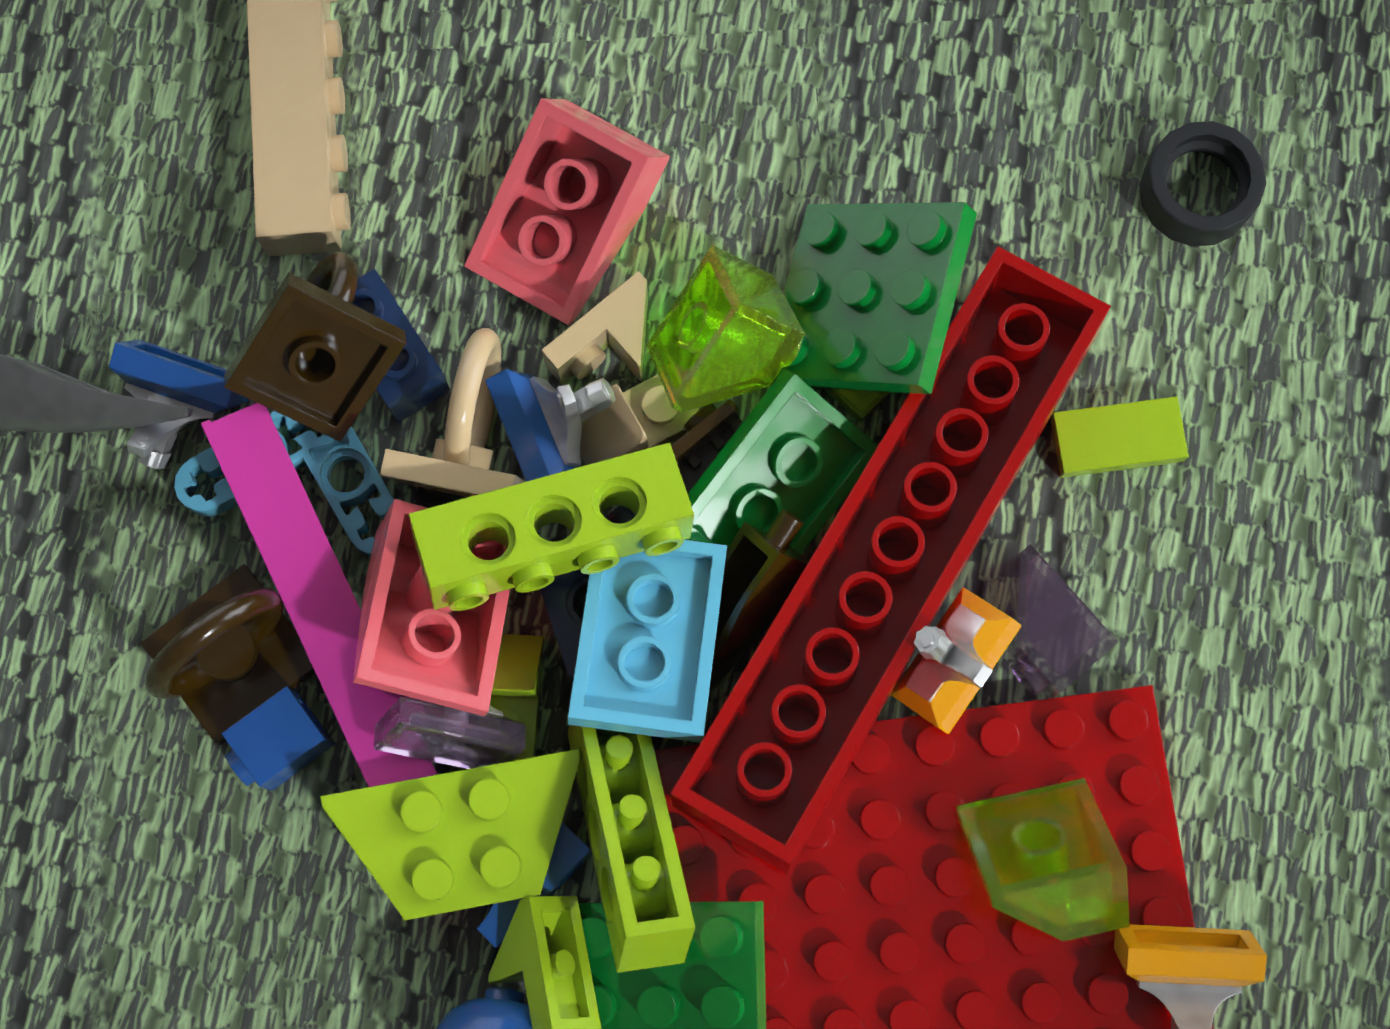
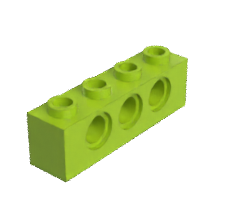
[409,442,695,611]
[567,725,695,973]

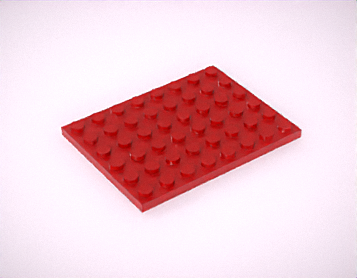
[654,685,1213,1029]

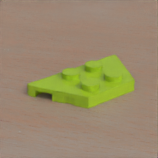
[320,749,580,920]

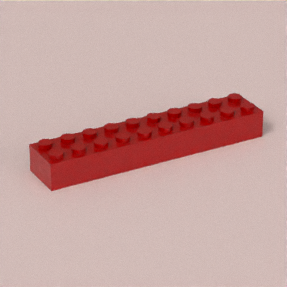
[671,246,1111,874]

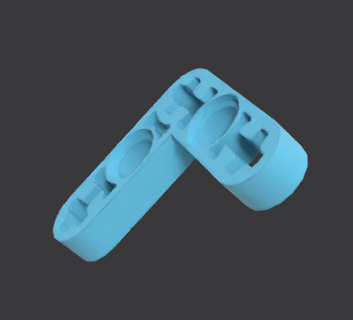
[174,411,394,557]

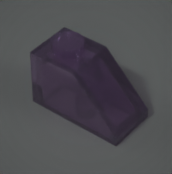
[1007,544,1118,698]

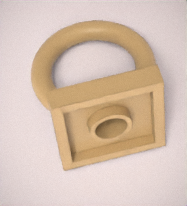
[380,328,525,497]

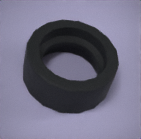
[1139,121,1266,246]

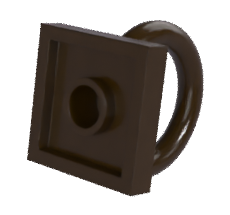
[224,252,406,442]
[140,564,315,745]

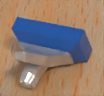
[109,339,248,469]
[485,369,616,481]

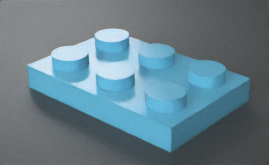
[568,540,727,743]

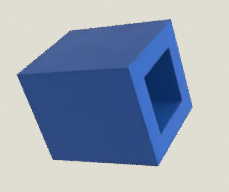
[222,686,335,791]

